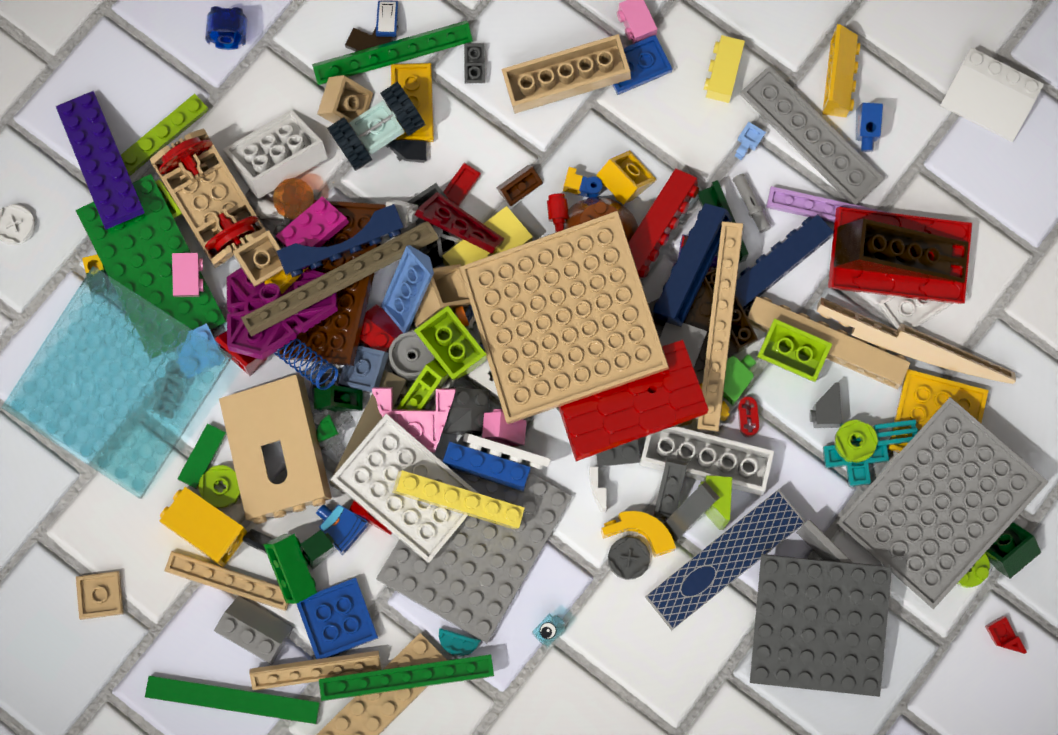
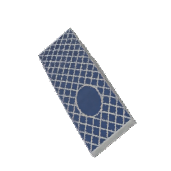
[645,489,805,631]

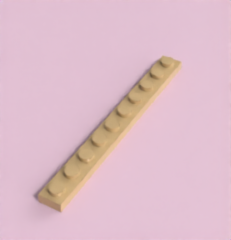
[697,222,744,432]

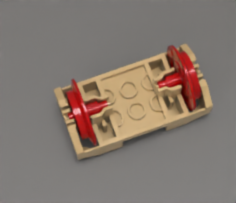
[150,128,266,268]

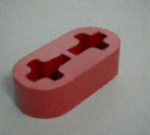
[737,397,759,437]

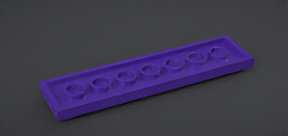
[55,91,145,230]

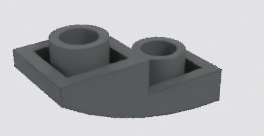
[464,44,485,84]

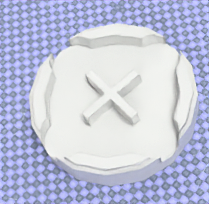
[0,204,36,246]

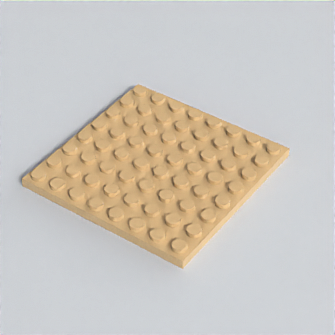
[460,211,669,424]

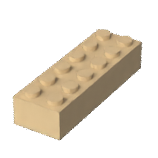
[501,34,631,114]

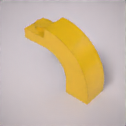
[601,511,676,558]

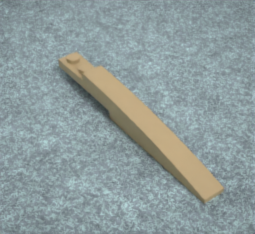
[817,297,1016,384]

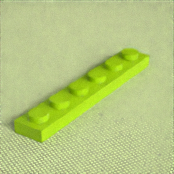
[121,94,209,176]

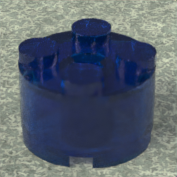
[205,6,247,50]

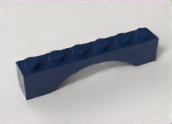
[276,204,404,278]

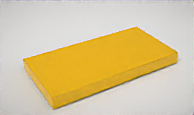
[391,63,434,142]

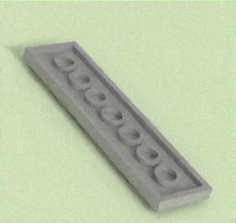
[740,66,884,205]

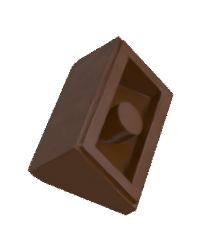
[496,165,543,206]

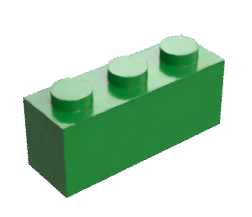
[263,534,317,604]

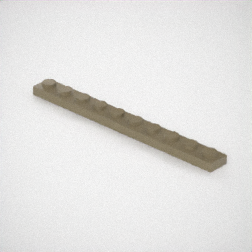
[241,221,439,336]

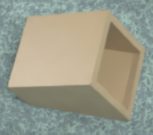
[413,264,471,327]

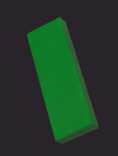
[177,423,227,489]

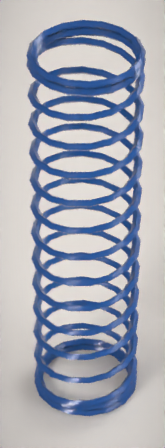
[274,339,338,390]

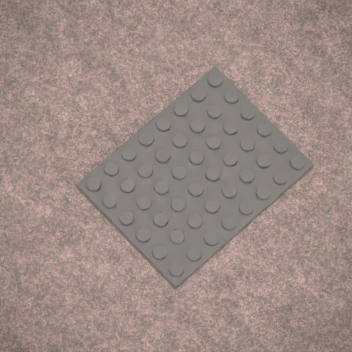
[837,397,1048,609]
[376,435,572,644]

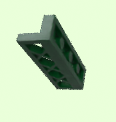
[697,180,749,263]

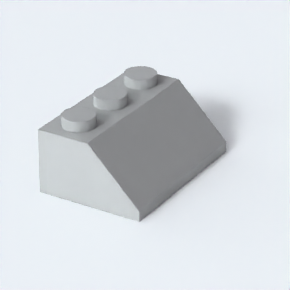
[214,596,294,665]

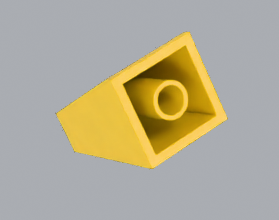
[159,487,248,568]

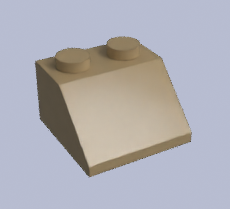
[317,75,373,128]
[233,230,284,287]

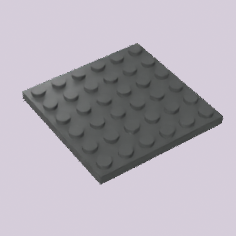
[750,554,892,697]

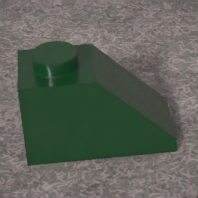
[314,385,363,412]
[300,529,335,570]

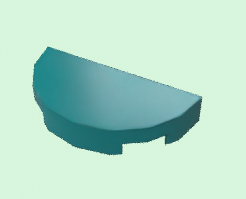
[439,628,481,656]

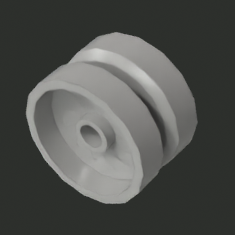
[389,332,435,383]

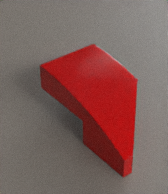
[985,616,1027,654]

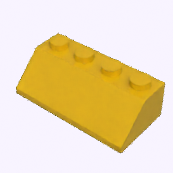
[822,24,860,118]

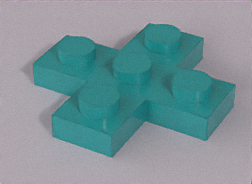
[822,423,889,487]

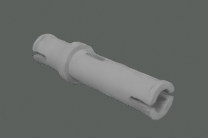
[733,174,771,233]

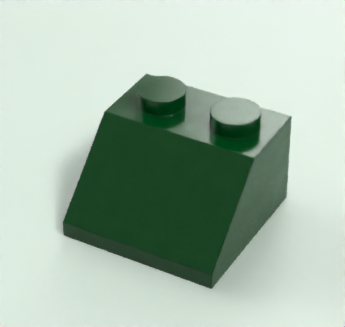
[985,522,1042,579]

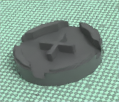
[608,537,650,580]

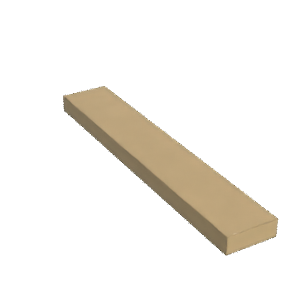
[164,551,289,611]
[249,651,381,690]

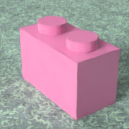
[617,0,658,44]
[172,253,204,297]
[482,409,526,446]

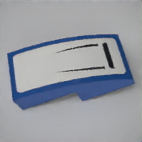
[376,1,398,37]

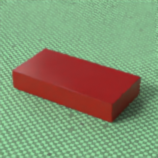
[443,163,481,207]

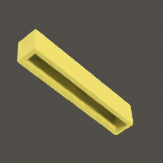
[392,470,525,529]

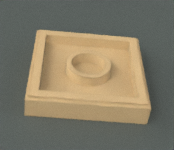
[76,571,123,620]

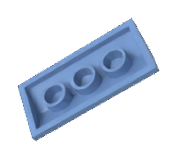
[381,245,434,333]

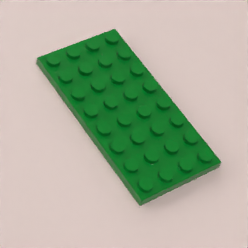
[75,174,226,360]

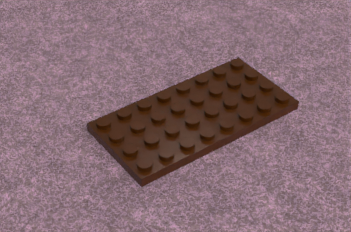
[277,200,386,366]

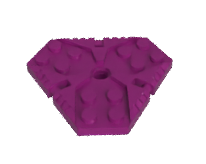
[227,268,338,360]

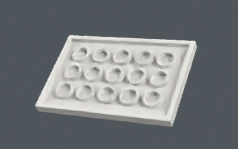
[330,414,479,563]

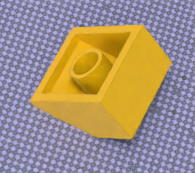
[596,150,657,205]

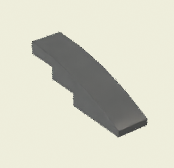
[664,482,720,542]

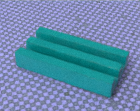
[873,420,918,447]

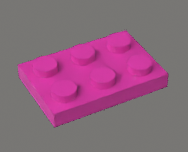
[276,196,349,247]

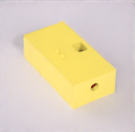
[442,206,533,266]

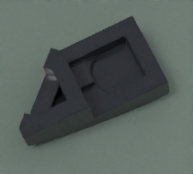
[385,140,426,163]

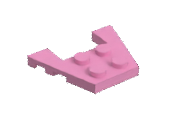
[372,387,456,452]

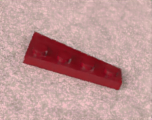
[415,192,504,254]

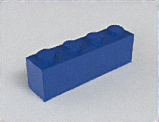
[443,442,531,492]

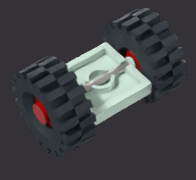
[327,82,426,171]

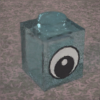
[532,613,565,649]

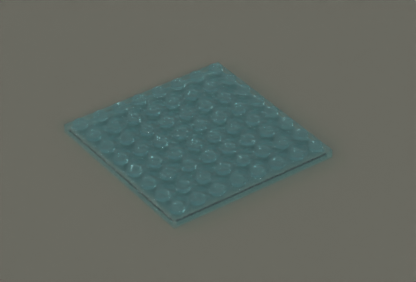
[1,266,233,499]

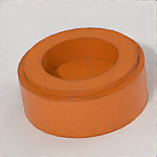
[455,306,469,327]

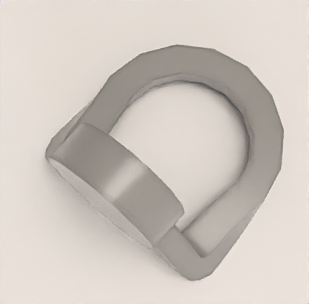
[432,225,461,258]

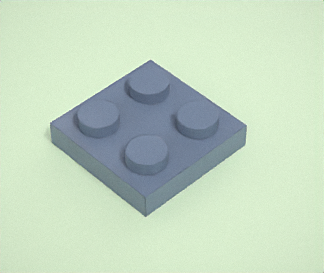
[338,346,389,393]

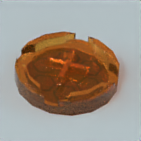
[273,178,314,220]

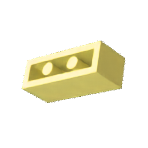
[703,35,745,103]

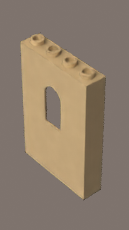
[219,374,332,524]

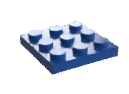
[297,578,378,659]

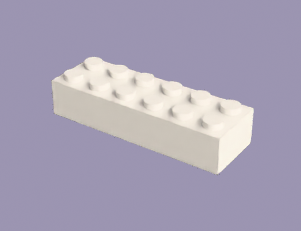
[639,427,774,496]

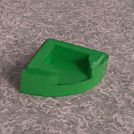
[317,415,338,443]

